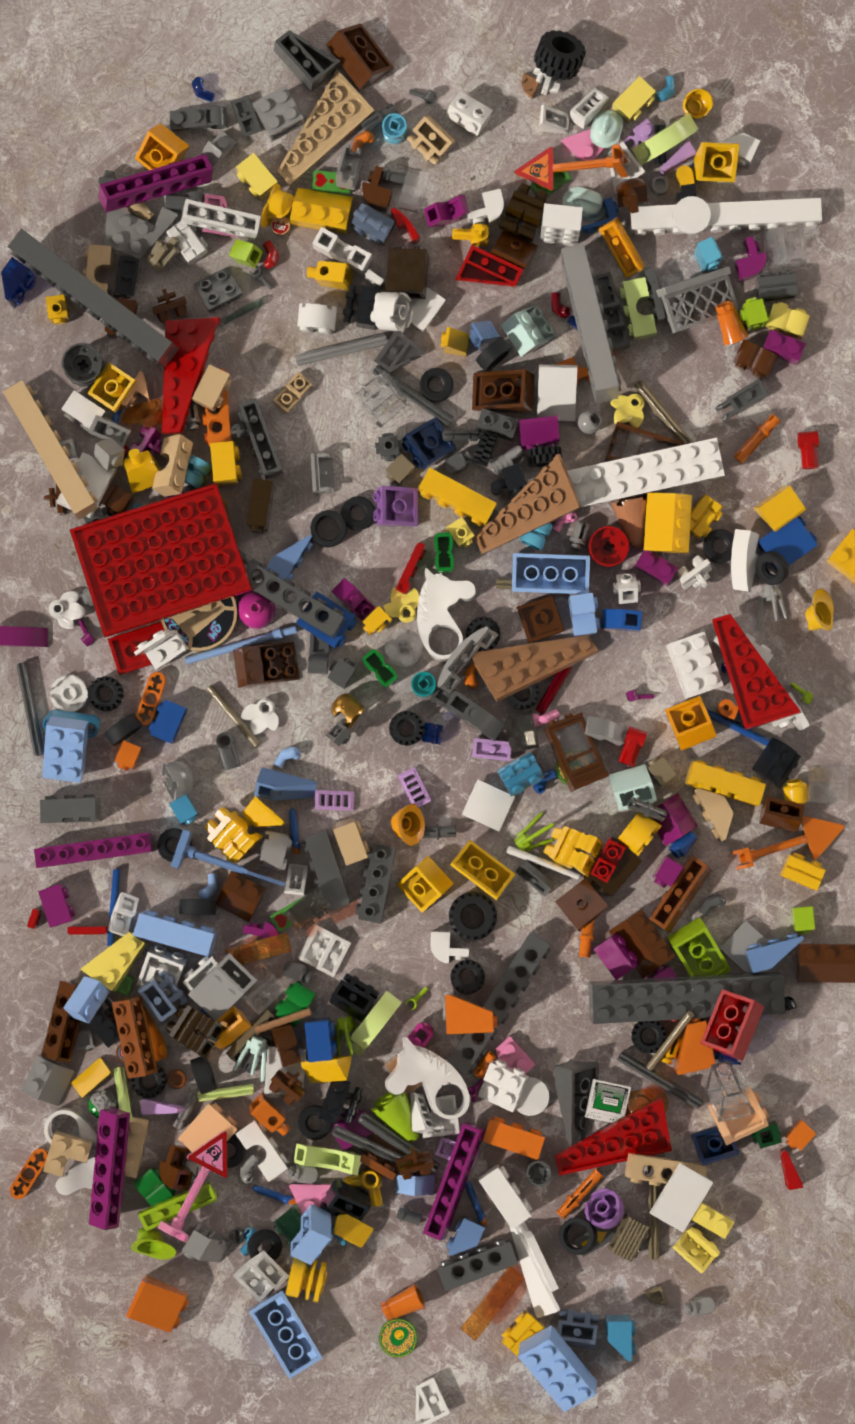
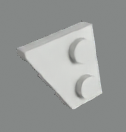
[608,141,646,195]
[423,1094,460,1138]
[415,1376,450,1424]

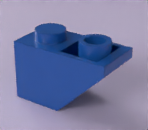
[601,609,642,632]

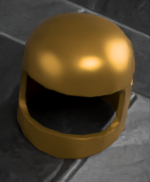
[331,693,365,730]

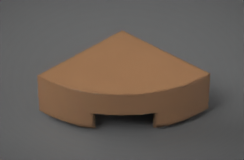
[522,73,540,99]

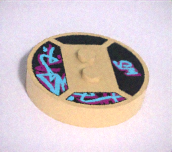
[161,597,238,652]

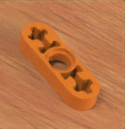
[136,672,166,726]
[10,1148,49,1199]

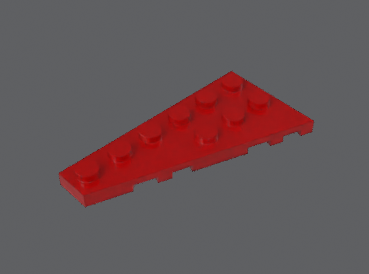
[162,317,221,434]
[712,614,801,730]
[554,1097,672,1176]

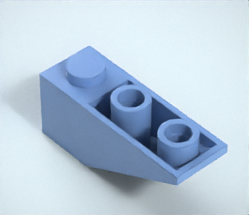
[469,321,500,352]
[265,535,314,581]
[254,767,317,801]
[745,933,804,973]

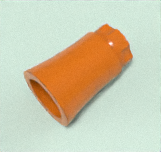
[715,300,749,345]
[381,1283,426,1321]

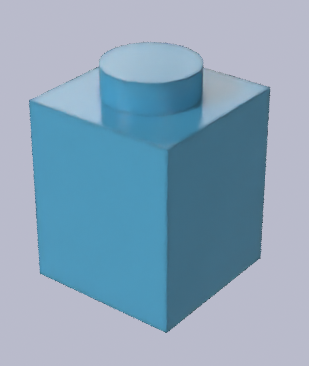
[169,795,199,825]

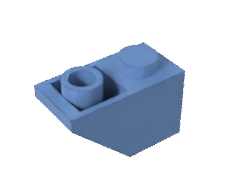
[446,1216,485,1256]

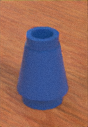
[669,831,697,859]

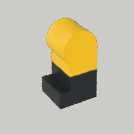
[675,165,697,203]

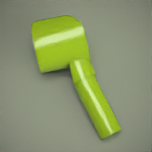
[790,682,813,704]
[405,986,429,1010]

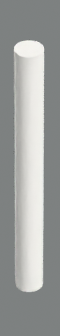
[506,846,580,880]

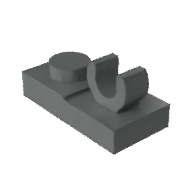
[326,721,351,746]
[515,860,556,897]

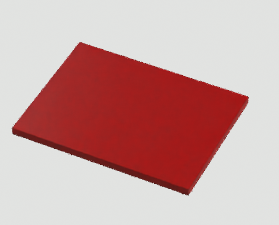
[69,483,252,638]

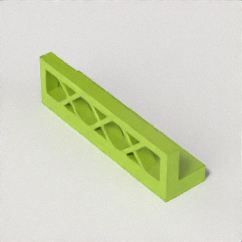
[138,1181,217,1231]

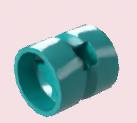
[411,672,436,698]

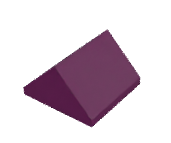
[651,793,698,846]

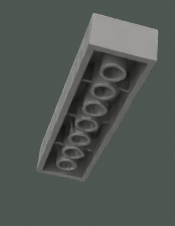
[561,244,621,403]

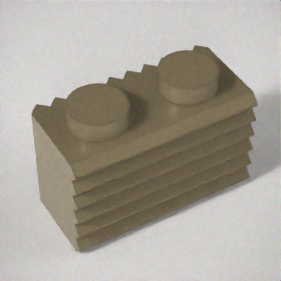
[608,1214,650,1262]

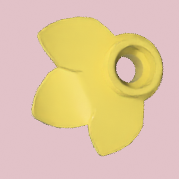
[610,394,644,428]
[383,588,419,623]

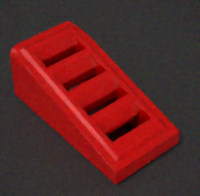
[779,1149,804,1190]

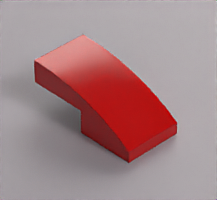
[391,208,420,245]

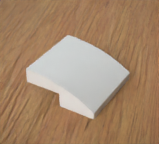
[409,288,446,332]
[462,779,515,831]
[297,924,351,977]
[233,1251,289,1302]

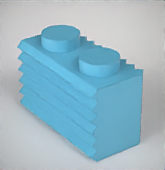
[694,237,723,273]

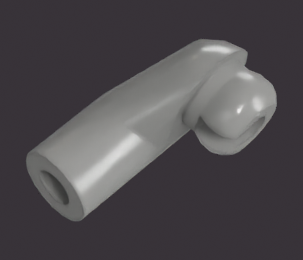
[240,1154,260,1183]

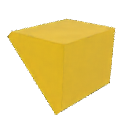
[753,485,806,532]
[301,1055,352,1083]

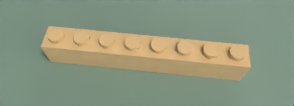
[2,380,98,520]

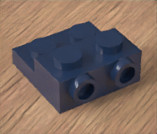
[402,417,457,471]

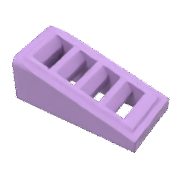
[660,141,696,176]
[397,767,431,808]
[315,790,354,811]
[141,1098,185,1115]

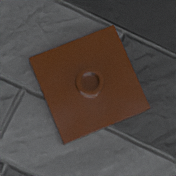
[491,230,538,269]
[516,595,565,643]
[555,879,609,932]

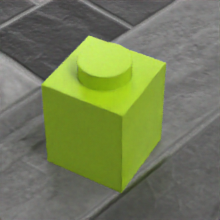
[229,239,263,269]
[791,906,815,935]

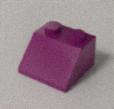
[518,415,560,451]

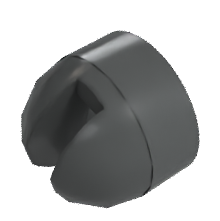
[230,1227,246,1243]

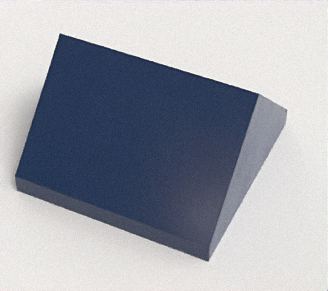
[691,1127,739,1166]

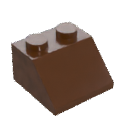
[216,871,267,922]

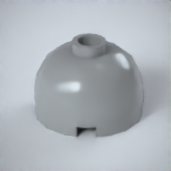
[161,761,196,800]

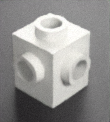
[613,573,641,604]

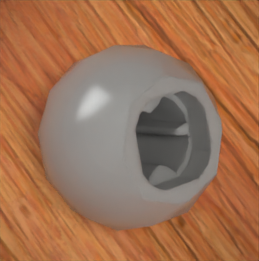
[577,410,602,434]

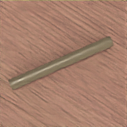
[206,685,261,748]
[646,1011,694,1071]

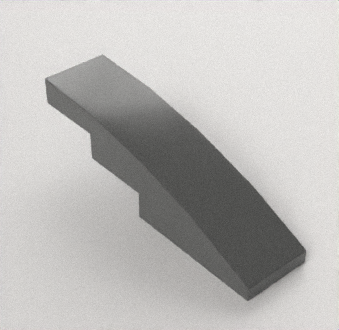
[594,272,630,352]

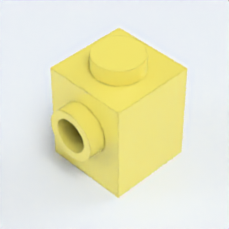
[446,517,475,549]

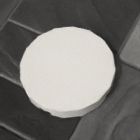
[673,196,711,235]
[50,675,89,712]
[516,1077,549,1116]

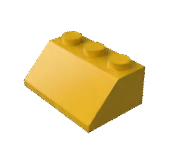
[290,187,353,235]
[644,493,692,554]
[450,839,516,900]

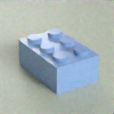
[42,716,89,783]

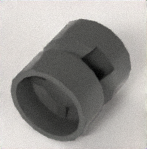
[526,1158,551,1186]

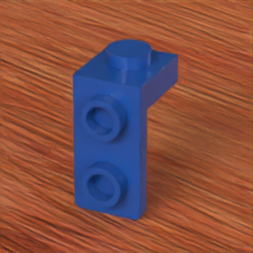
[580,197,619,234]

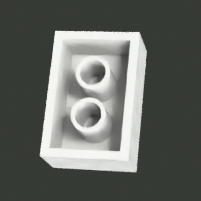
[540,203,583,246]
[666,631,724,700]
[478,1164,532,1230]

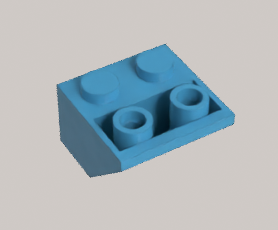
[606,1315,635,1361]

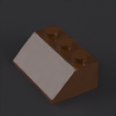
[326,23,394,90]
[609,909,675,978]
[797,943,855,983]

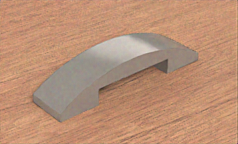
[437,627,498,694]

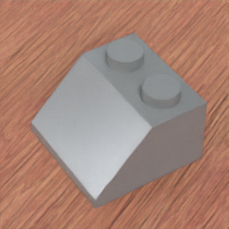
[21,1054,75,1106]

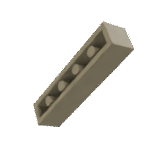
[226,1008,278,1063]

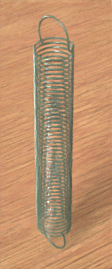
[219,296,268,326]

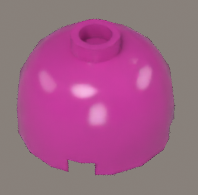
[238,591,276,629]

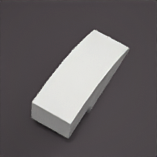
[731,529,759,592]

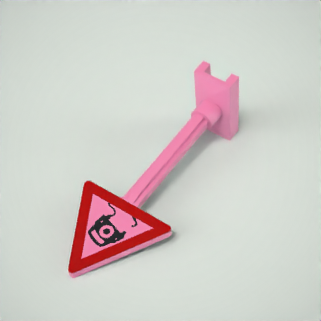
[158,1131,227,1243]

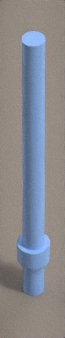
[185,626,297,664]

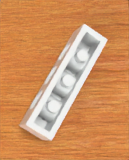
[180,199,261,240]

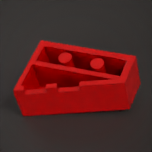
[455,245,524,288]

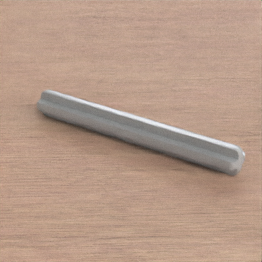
[295,334,388,366]

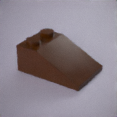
[472,369,535,413]

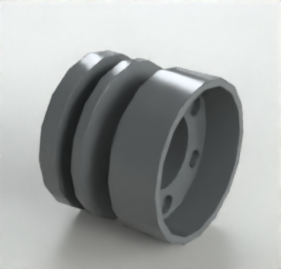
[62,343,104,387]

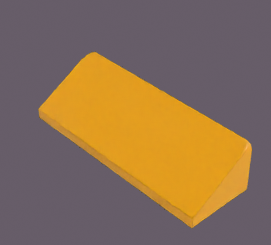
[599,217,645,278]

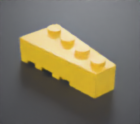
[684,760,766,807]

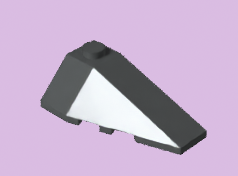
[555,1062,598,1145]

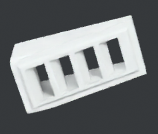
[570,87,609,129]
[410,1092,435,1134]

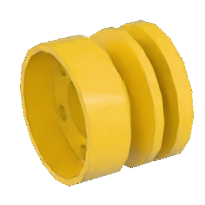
[286,1258,327,1303]

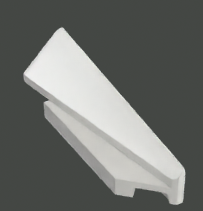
[510,1221,560,1318]

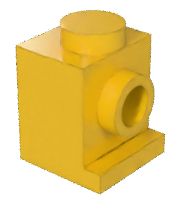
[362,606,392,636]

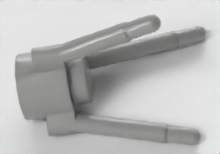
[757,585,788,631]

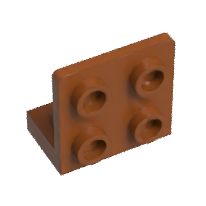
[360,1133,412,1181]

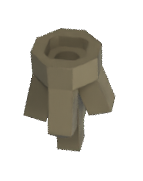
[146,237,180,272]

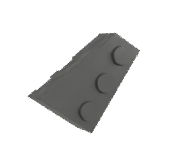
[274,30,341,92]
[40,794,101,823]

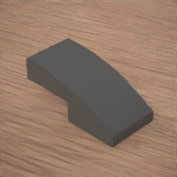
[230,95,262,137]

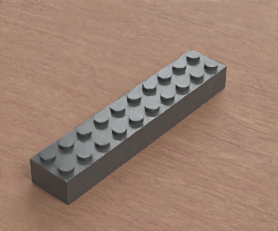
[8,228,179,367]
[588,972,785,1024]

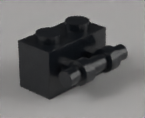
[342,285,381,330]
[490,463,527,497]
[752,737,801,788]
[329,973,380,1022]
[88,997,119,1048]
[319,1080,363,1125]
[320,1179,371,1221]

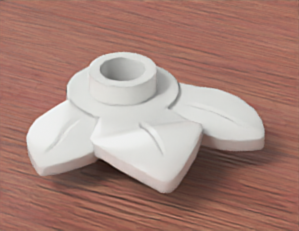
[48,591,87,629]
[241,698,279,735]

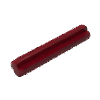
[536,666,572,714]

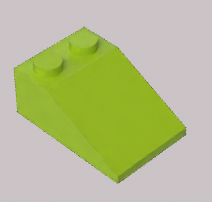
[667,917,731,976]

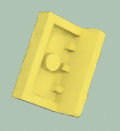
[672,1227,721,1273]

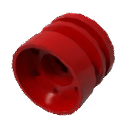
[589,526,629,567]

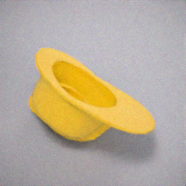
[260,184,294,228]
[805,588,834,631]

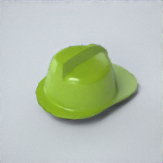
[131,1228,176,1260]

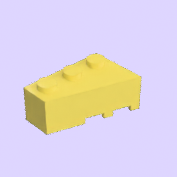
[80,932,148,992]

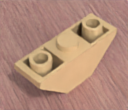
[693,788,734,841]

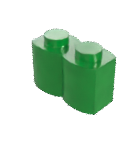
[434,533,454,574]
[362,649,398,688]
[275,982,316,1027]
[133,1167,176,1206]

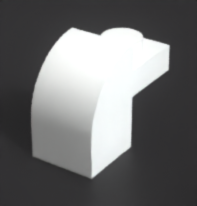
[467,189,504,227]
[430,931,469,964]

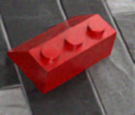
[700,989,764,1061]

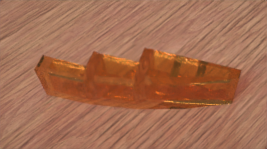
[225,933,292,965]
[460,1266,525,1341]

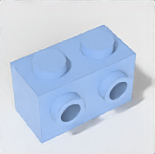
[63,976,110,1023]

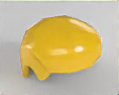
[682,88,713,120]

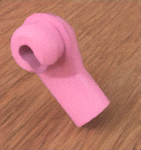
[552,511,577,533]
[530,709,560,727]

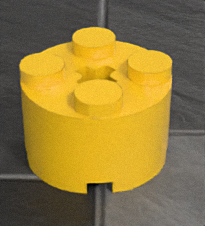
[617,812,662,856]

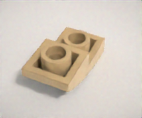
[272,371,313,415]

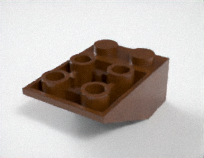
[233,642,299,688]

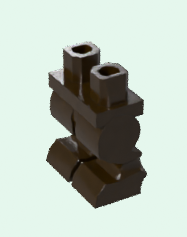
[499,183,547,242]
[165,1005,225,1059]

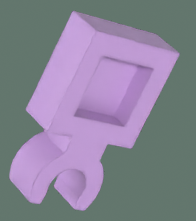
[624,119,654,152]

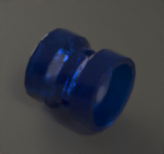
[422,723,443,745]

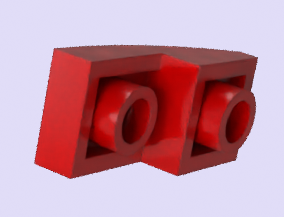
[590,838,626,883]

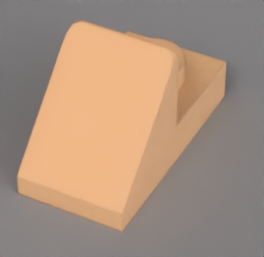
[121,371,151,409]

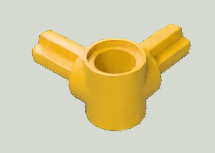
[452,223,489,247]
[344,1168,383,1207]

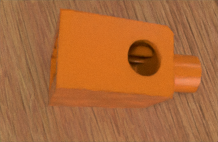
[249,1093,291,1136]

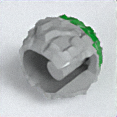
[88,1090,119,1118]

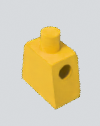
[307,261,354,291]
[123,449,162,494]

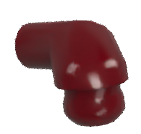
[551,292,571,318]

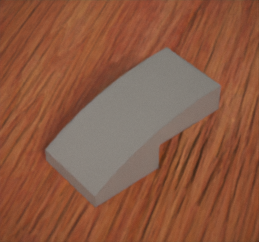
[585,716,625,746]

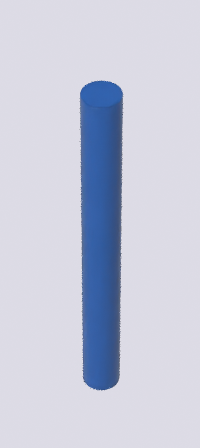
[706,709,771,746]
[107,869,121,946]

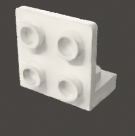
[134,629,188,670]

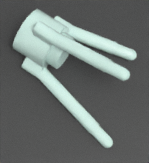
[233,1036,268,1082]

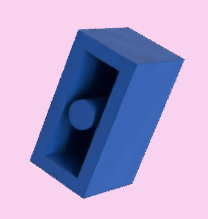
[149,699,188,744]

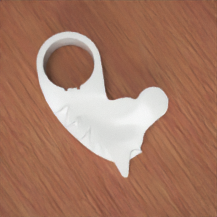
[417,568,476,662]
[385,1037,470,1119]
[44,1108,97,1195]

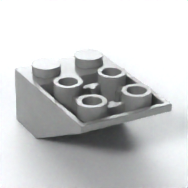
[188,952,257,1021]

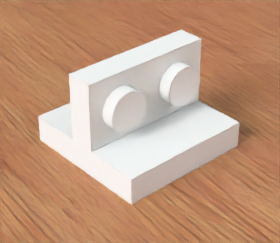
[771,692,810,731]

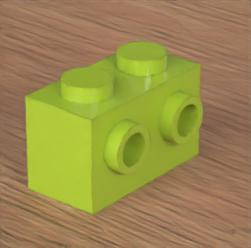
[739,297,769,333]

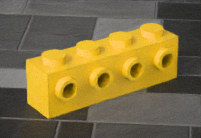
[418,467,497,527]

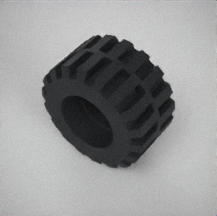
[534,30,586,80]
[449,892,497,941]

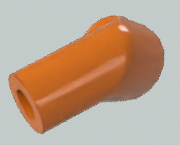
[351,131,375,152]
[474,1051,496,1079]

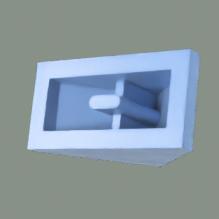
[395,1173,435,1196]

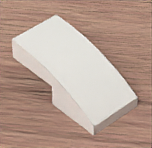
[107,892,139,936]

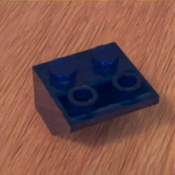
[1,257,36,309]

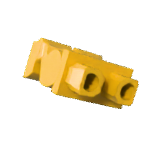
[204,807,263,864]
[544,826,604,877]

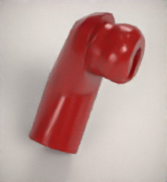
[262,240,279,269]

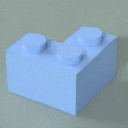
[568,593,600,637]
[291,1204,332,1265]

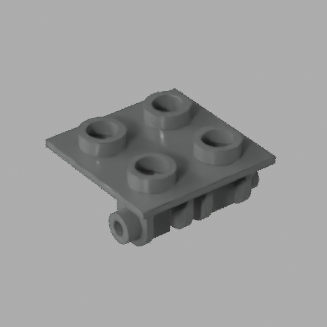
[194,266,243,312]

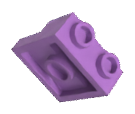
[373,486,418,527]

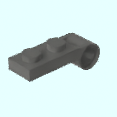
[170,106,227,132]
[308,633,329,674]

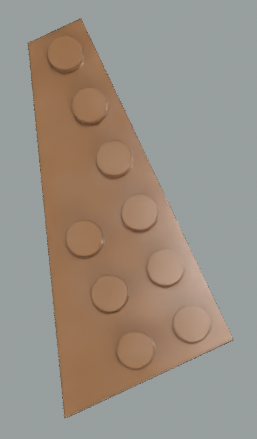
[475,454,582,554]
[471,635,598,702]

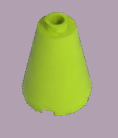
[371,1090,419,1142]

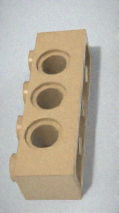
[625,1153,708,1186]

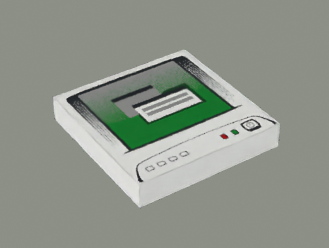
[585,1079,631,1123]

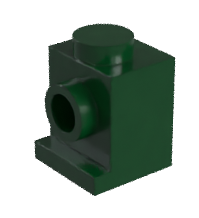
[751,1120,782,1149]

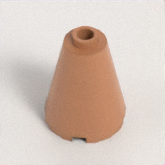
[611,494,647,548]

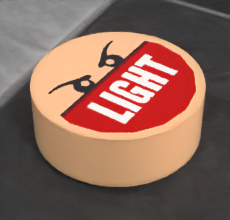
[271,217,290,236]

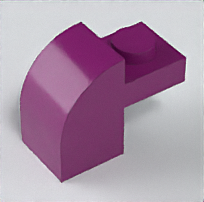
[424,195,470,227]
[734,236,766,282]
[242,921,281,956]

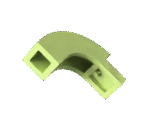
[631,113,698,165]
[344,991,402,1057]
[294,1143,361,1175]

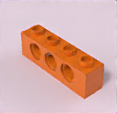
[200,369,232,448]

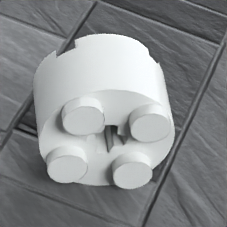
[370,292,413,331]
[297,303,337,335]

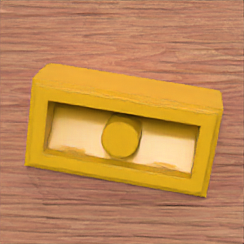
[71,1057,113,1098]
[333,1214,374,1248]

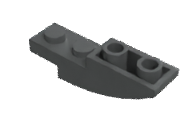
[430,687,506,741]

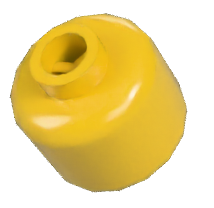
[783,779,809,805]

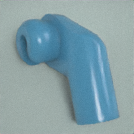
[655,76,675,102]
[240,1227,257,1256]

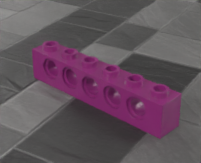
[98,154,213,213]
[34,833,154,868]
[89,1108,130,1230]
[423,1122,486,1241]

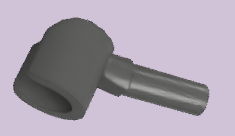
[409,89,437,104]
[250,266,273,289]

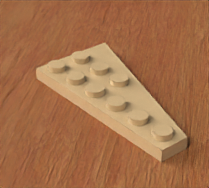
[277,69,375,186]

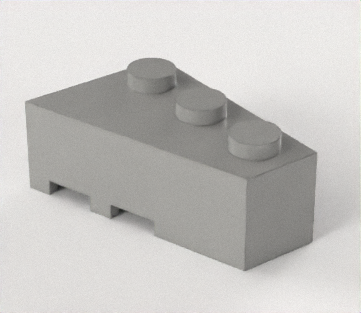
[182,1222,233,1263]

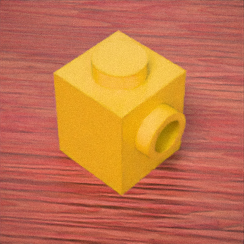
[45,294,70,325]

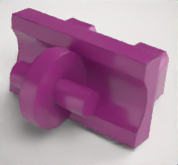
[129,426,163,457]

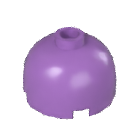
[585,1188,625,1229]

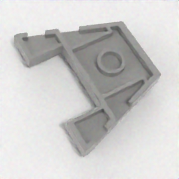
[104,207,178,260]

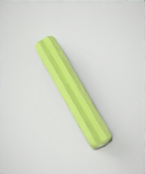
[114,1066,132,1121]
[197,1084,254,1102]

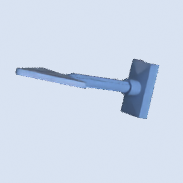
[171,829,286,887]

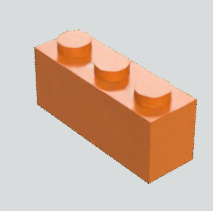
[482,1116,545,1160]

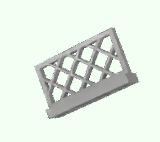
[656,266,740,333]

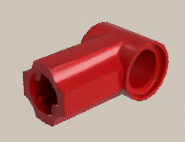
[797,431,819,470]
[618,726,648,767]

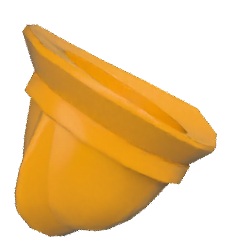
[390,803,425,846]

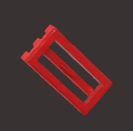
[67,926,108,935]

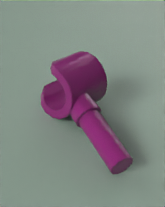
[78,619,94,647]
[626,689,654,702]
[468,1078,484,1102]

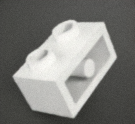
[445,91,493,136]

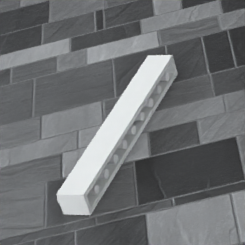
[629,198,822,236]

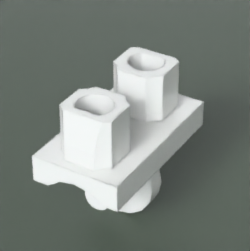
[533,68,561,95]
[677,555,713,591]

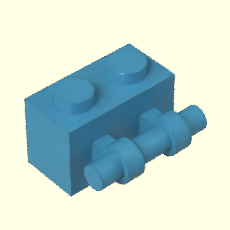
[497,752,544,796]

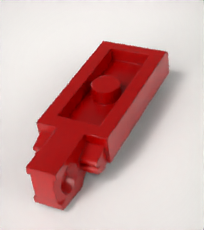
[395,542,426,594]

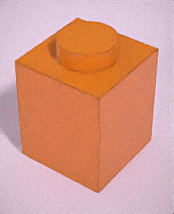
[115,740,143,771]
[784,1119,816,1151]

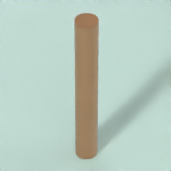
[254,1008,312,1034]

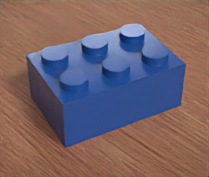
[304,1018,338,1063]

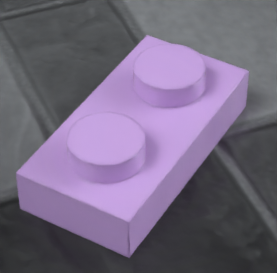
[472,738,512,762]

